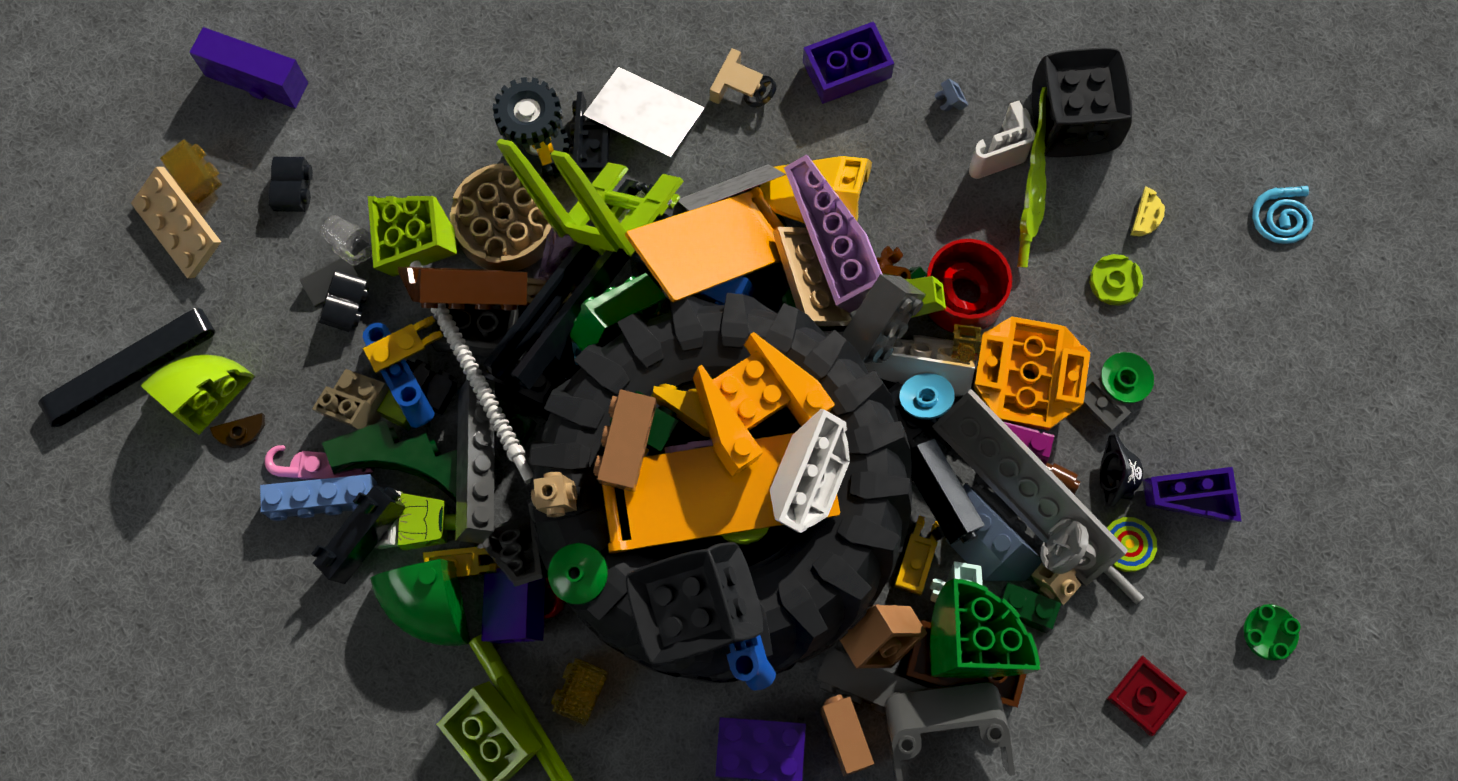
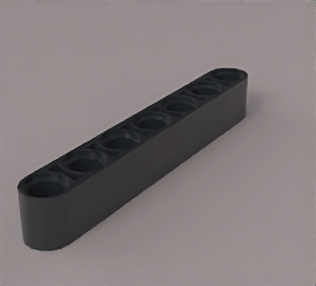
[38,308,215,427]

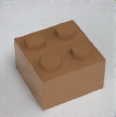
[840,604,927,669]

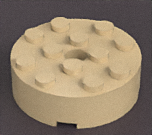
[450,163,557,272]

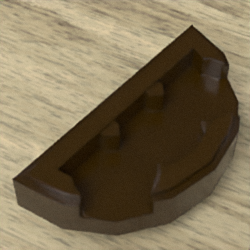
[210,413,265,448]

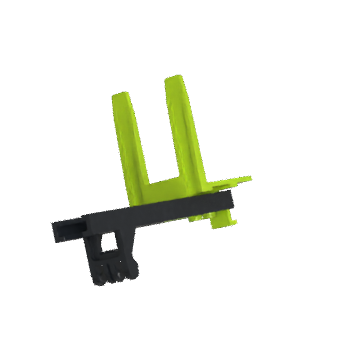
[483,139,684,390]

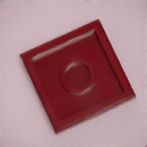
[1106,655,1187,736]

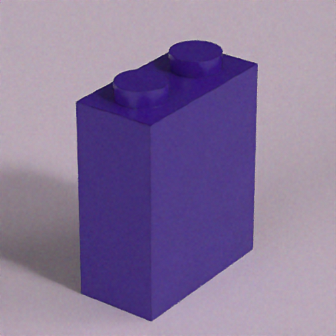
[481,568,546,644]

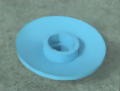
[900,373,955,419]

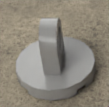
[1040,519,1096,574]

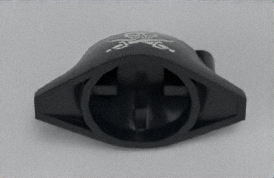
[1100,435,1143,507]

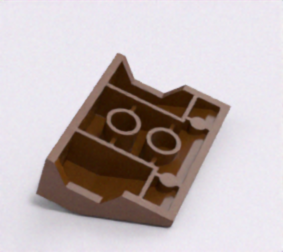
[398,267,528,310]

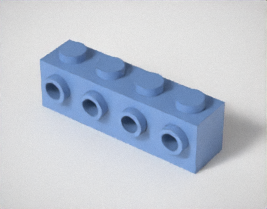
[260,474,377,521]

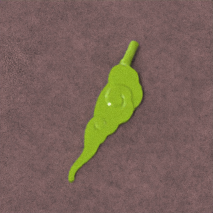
[1017,87,1048,268]

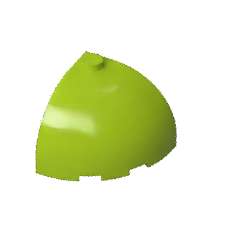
[140,355,255,435]

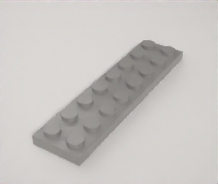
[932,389,1128,586]

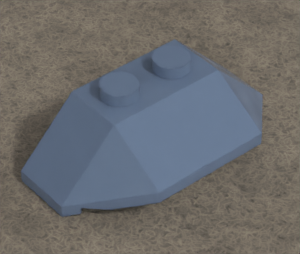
[946,483,1042,581]

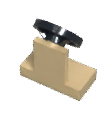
[710,48,777,108]

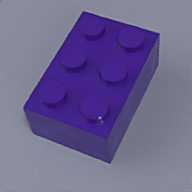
[803,21,894,104]
[715,717,806,781]

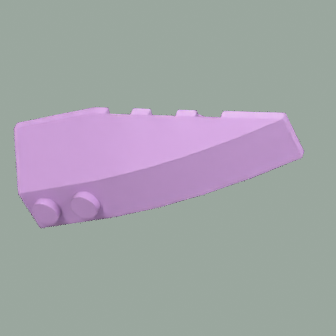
[784,155,882,313]

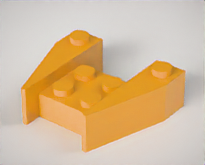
[693,332,835,477]

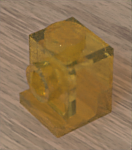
[951,324,982,362]

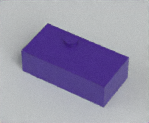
[189,27,308,109]

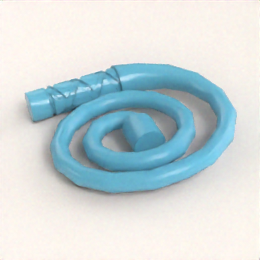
[1252,186,1313,244]

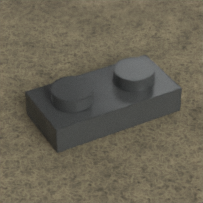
[1083,374,1131,432]

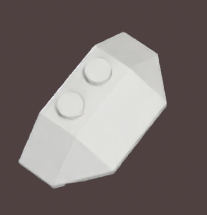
[770,409,850,533]

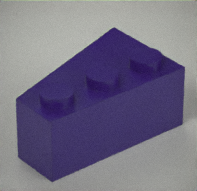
[1142,467,1242,523]

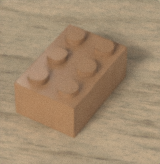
[593,389,656,492]

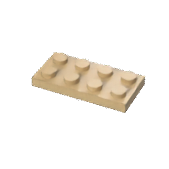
[131,167,221,279]
[772,227,851,326]

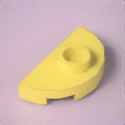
[1130,186,1165,236]

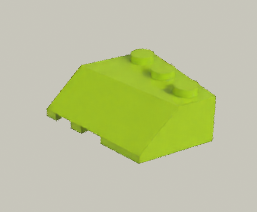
[367,196,457,277]

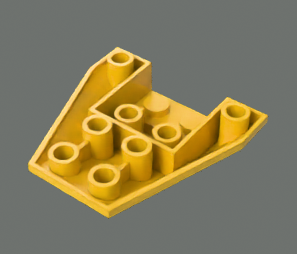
[755,156,872,224]

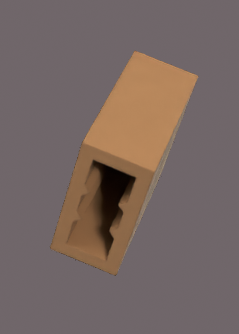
[820,694,874,777]

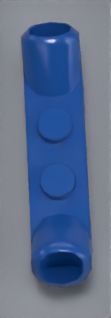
[363,323,435,428]
[726,635,776,691]

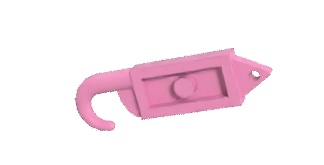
[265,445,373,480]

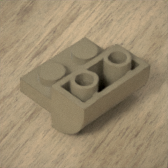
[312,369,390,429]

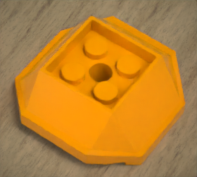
[973,317,1090,431]

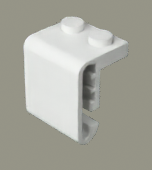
[969,101,1035,179]

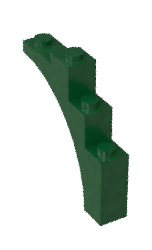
[322,420,457,503]

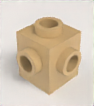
[531,472,577,517]
[1031,563,1081,605]

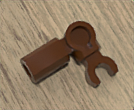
[876,246,911,279]

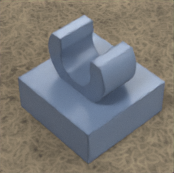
[935,79,968,112]

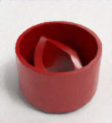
[925,239,1012,334]

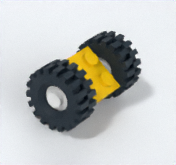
[493,77,570,183]

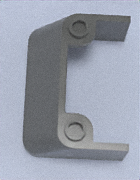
[885,681,1015,781]

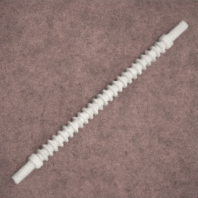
[410,260,534,484]

